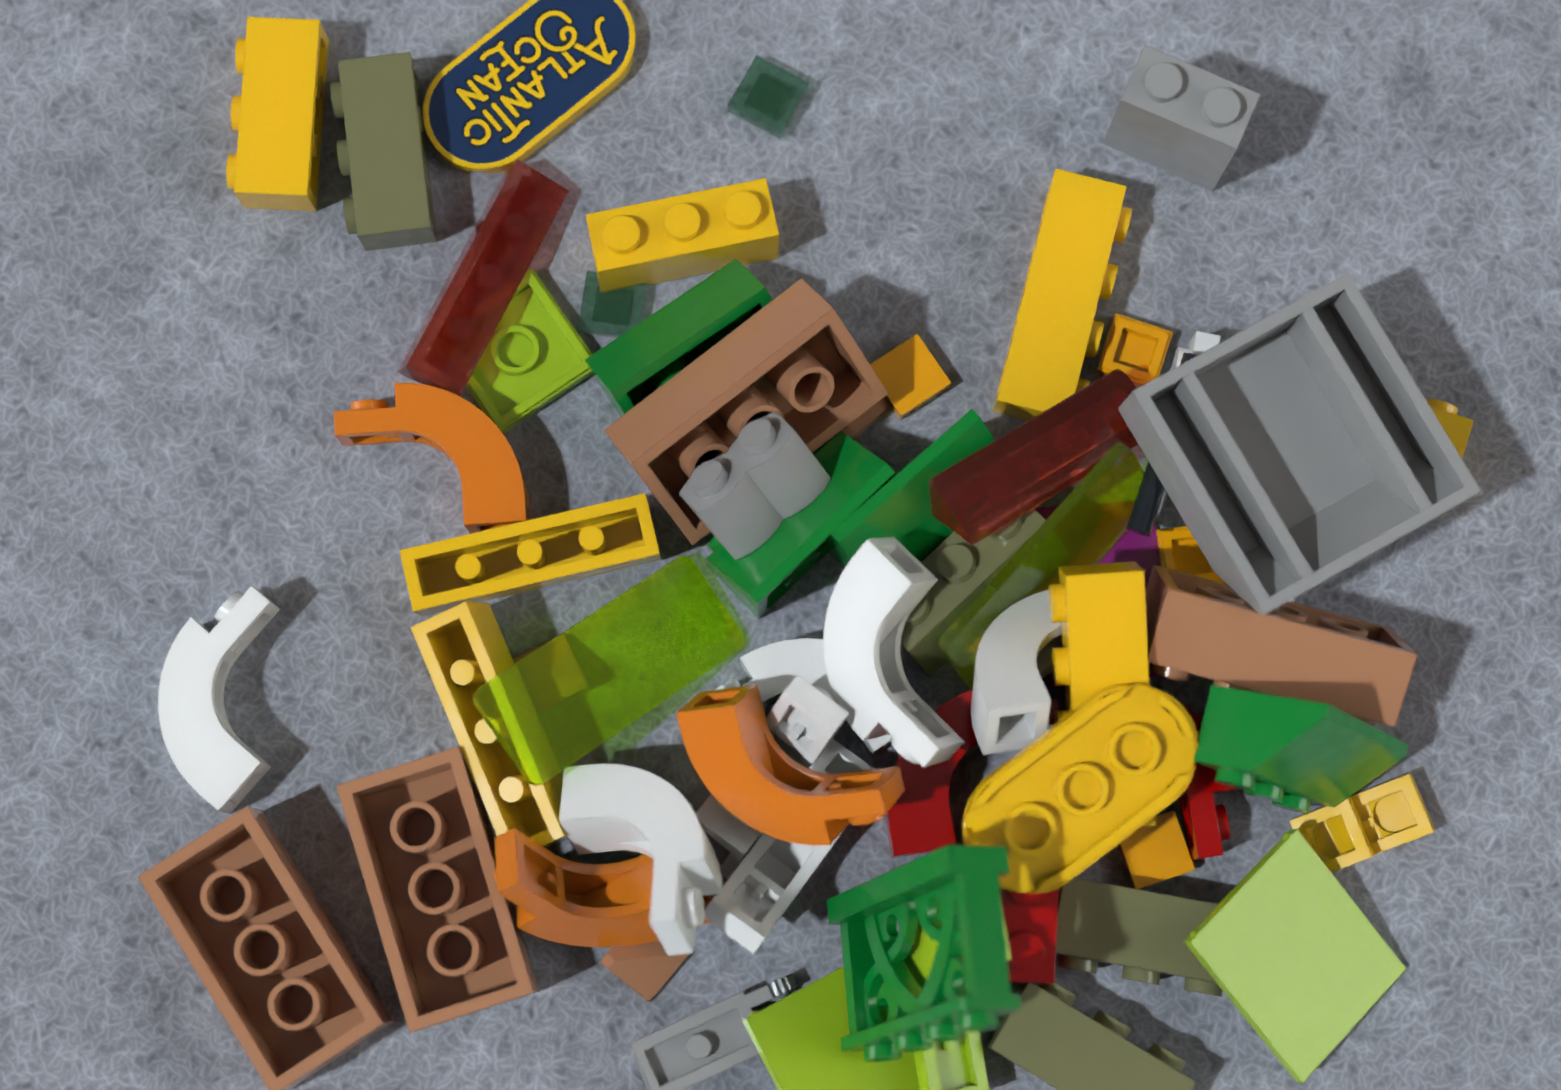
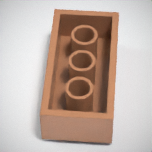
[604,278,889,545]
[1145,565,1418,727]
[336,746,540,1033]
[137,806,394,1090]

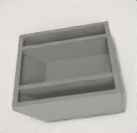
[1118,273,1482,616]

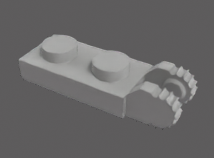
[628,974,797,1090]

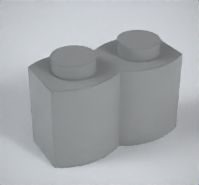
[679,412,831,560]

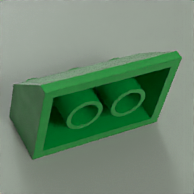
[585,259,772,417]
[828,409,1018,569]
[706,431,895,619]
[1194,685,1408,813]

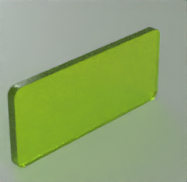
[938,442,1144,689]
[473,556,745,786]

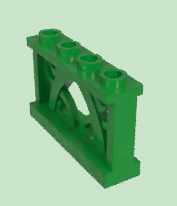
[827,845,1022,1062]

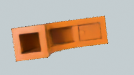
[334,383,531,534]
[676,684,905,846]
[494,828,714,948]

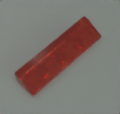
[397,159,569,396]
[929,369,1139,545]

